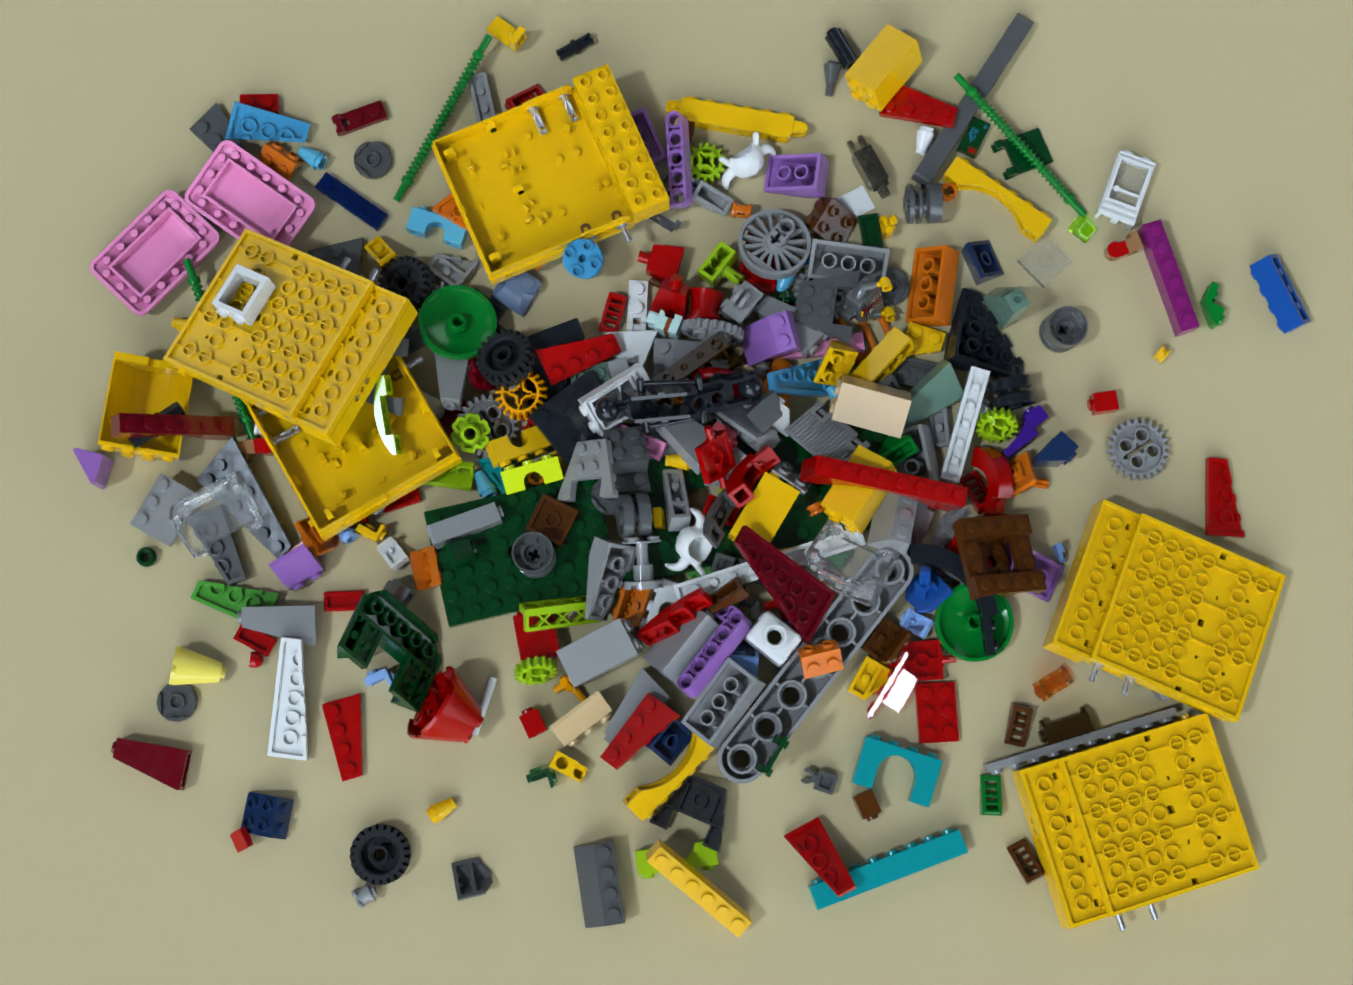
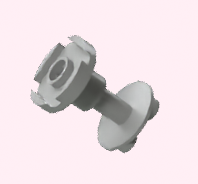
[622,536,664,590]

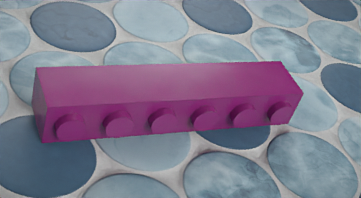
[1137,219,1200,337]

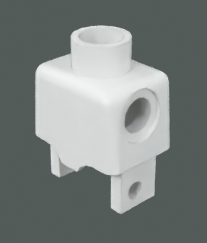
[744,611,801,667]

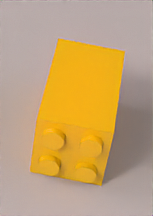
[845,24,923,112]
[821,445,897,535]
[728,472,800,543]

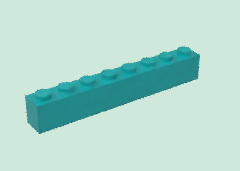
[808,827,968,910]

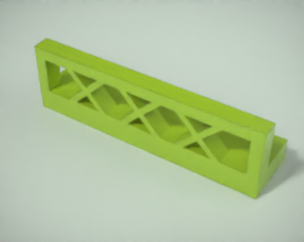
[423,461,475,492]
[519,596,601,632]

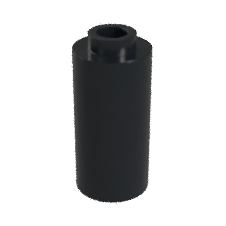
[825,27,859,70]

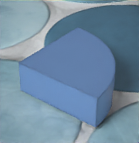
[1051,542,1067,564]

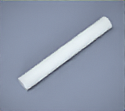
[472,677,497,736]

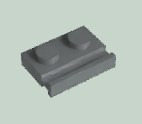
[892,357,935,388]

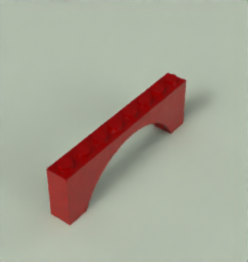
[799,455,968,512]

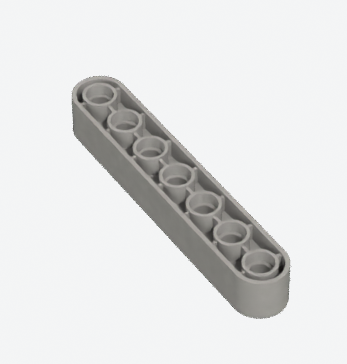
[716,549,914,783]

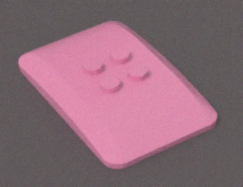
[185,140,316,246]
[90,190,220,316]

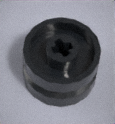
[988,374,1035,411]

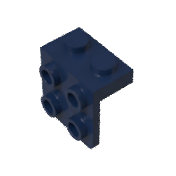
[241,792,294,839]

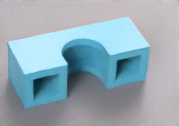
[406,206,468,249]

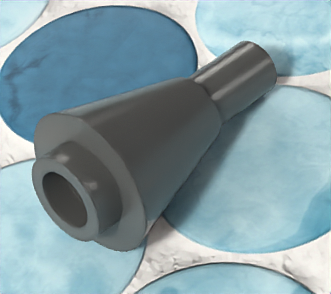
[824,60,842,97]

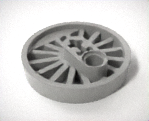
[738,209,811,280]

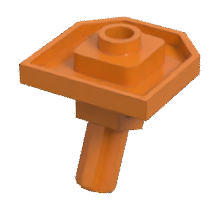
[1008,451,1049,497]
[290,517,340,557]

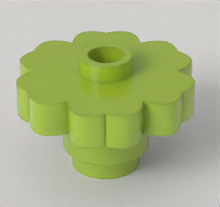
[450,413,491,453]

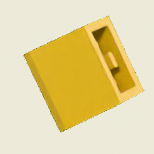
[813,340,859,386]

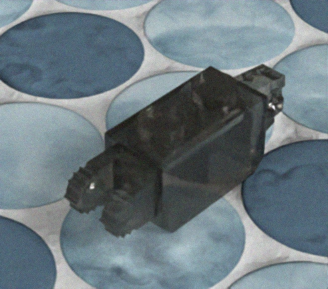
[847,135,890,199]

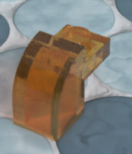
[1032,665,1074,702]

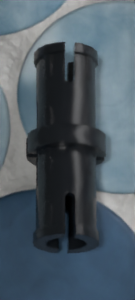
[556,32,594,61]

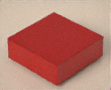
[230,827,253,853]

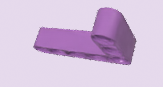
[665,111,693,210]
[677,598,752,698]

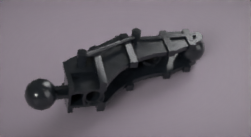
[595,369,763,433]

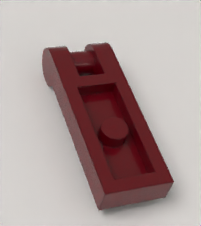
[331,100,388,136]

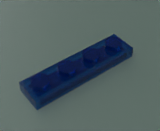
[315,172,389,232]

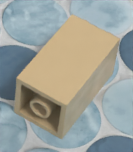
[829,374,912,439]

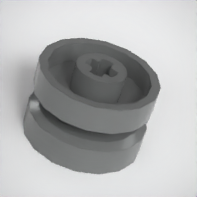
[616,493,652,538]

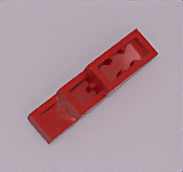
[636,587,713,646]

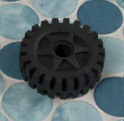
[377,256,435,312]
[476,329,536,388]
[349,824,411,885]

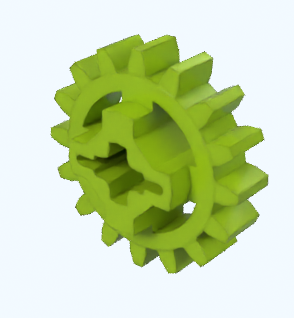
[690,142,726,183]
[975,407,1018,444]
[513,656,558,686]

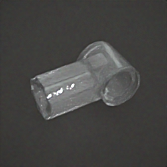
[933,504,971,536]

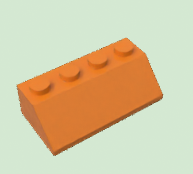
[905,245,960,327]

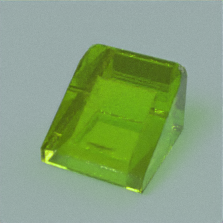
[1068,216,1098,243]

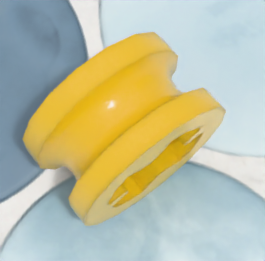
[1153,344,1171,364]

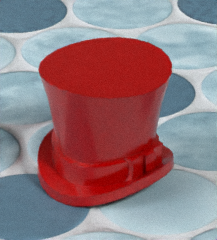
[684,287,725,320]

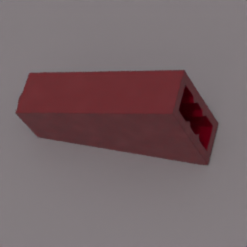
[111,738,192,790]

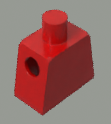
[637,244,684,281]
[649,274,690,319]

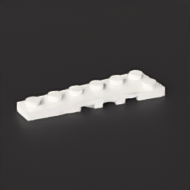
[267,636,308,761]

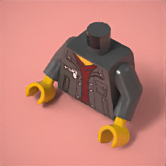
[841,275,896,323]

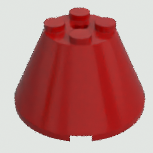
[407,666,484,744]

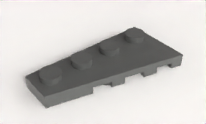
[190,103,246,152]
[187,505,248,585]

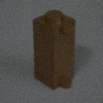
[1038,706,1094,746]

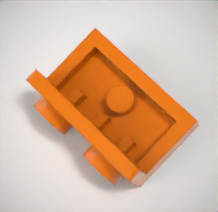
[257,141,304,182]
[409,546,442,591]
[613,585,652,628]
[797,640,844,679]

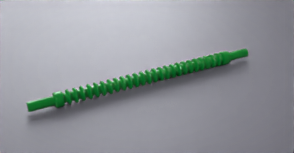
[393,34,492,203]
[953,73,1087,218]
[183,258,257,440]

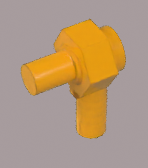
[553,673,587,703]

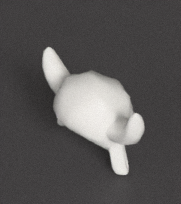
[719,132,776,190]
[664,507,712,576]

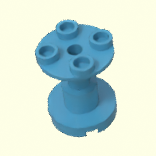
[563,239,604,279]

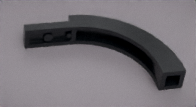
[907,544,998,656]

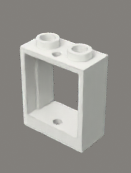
[212,264,276,326]

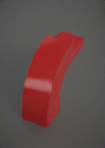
[725,444,781,509]
[971,446,1014,514]

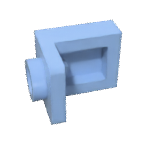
[900,607,934,640]
[364,668,395,687]

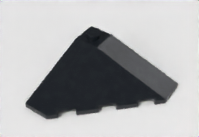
[944,288,1023,378]
[522,318,585,407]
[529,370,602,466]

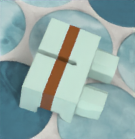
[646,309,684,340]

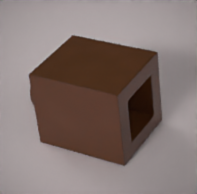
[852,789,882,821]

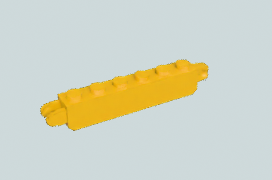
[665,96,808,143]

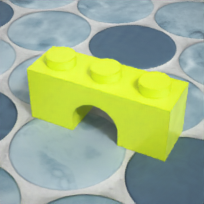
[500,454,564,495]

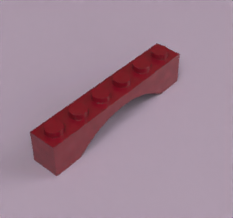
[111,413,235,441]

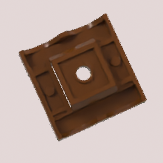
[952,514,1047,600]

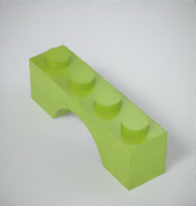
[635,841,718,879]

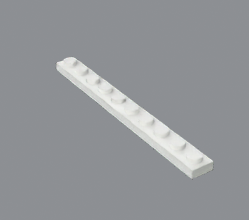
[673,530,866,601]

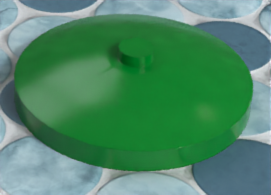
[418,285,497,360]
[934,584,1014,662]

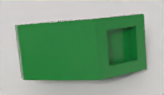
[1199,282,1226,329]

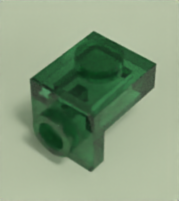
[526,767,558,788]

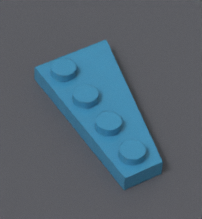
[225,101,310,142]
[767,359,829,397]

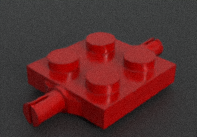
[694,425,736,489]
[888,640,956,682]

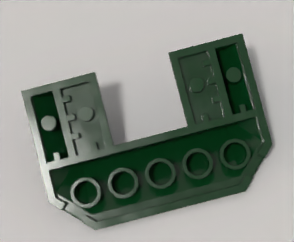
[337,589,442,712]

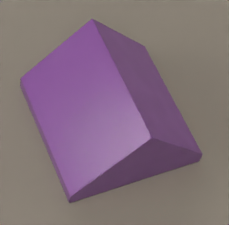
[73,448,114,489]

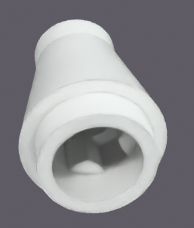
[915,126,935,156]

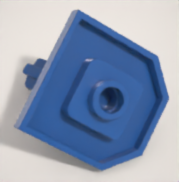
[905,566,954,613]

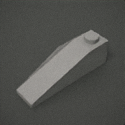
[653,338,731,380]
[585,536,636,621]

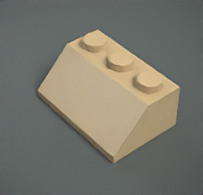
[549,690,613,747]

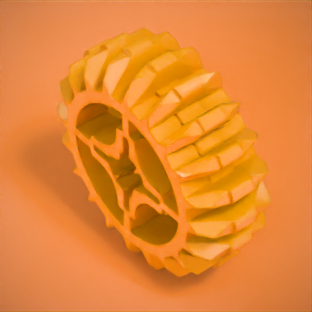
[495,370,548,421]

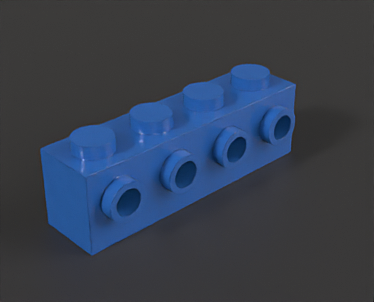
[1249,254,1311,334]

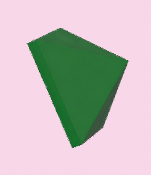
[877,435,919,466]

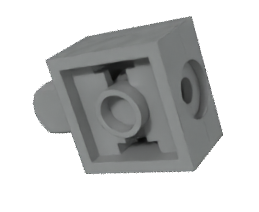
[720,280,764,328]

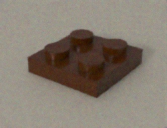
[526,494,579,547]

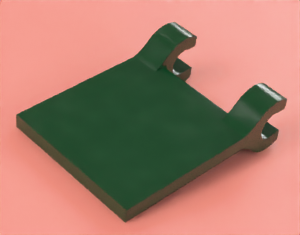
[991,128,1053,180]
[755,734,790,778]

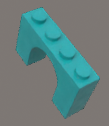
[851,734,943,807]

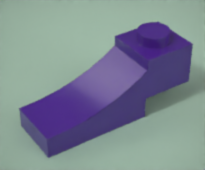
[1001,404,1049,459]

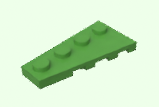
[191,580,280,619]

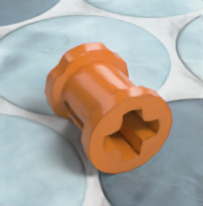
[731,201,752,219]

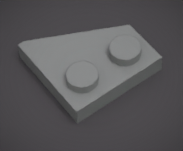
[428,253,479,286]

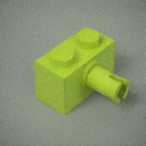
[698,241,745,288]

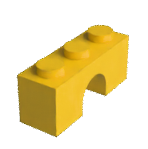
[485,426,551,469]

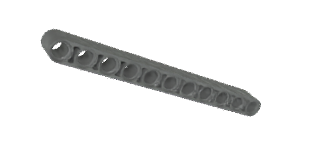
[911,13,1034,187]

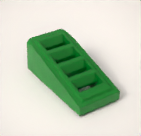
[980,775,1002,816]

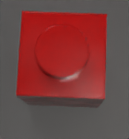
[1087,390,1119,416]
[519,707,548,739]

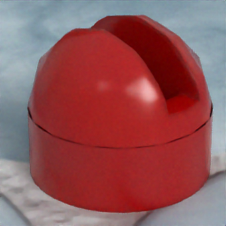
[249,651,264,668]

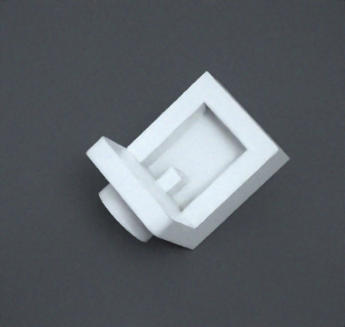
[376,536,410,572]

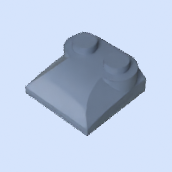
[490,272,542,317]

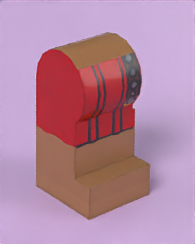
[1104,230,1144,261]
[238,437,274,462]

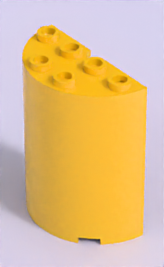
[98,351,193,462]

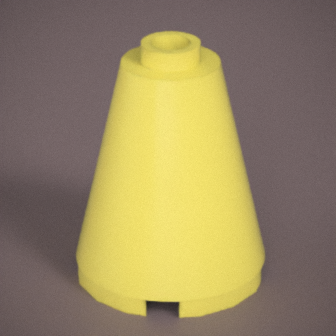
[169,646,226,685]

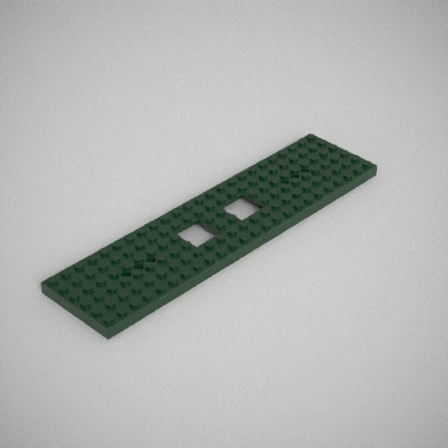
[424,424,897,628]

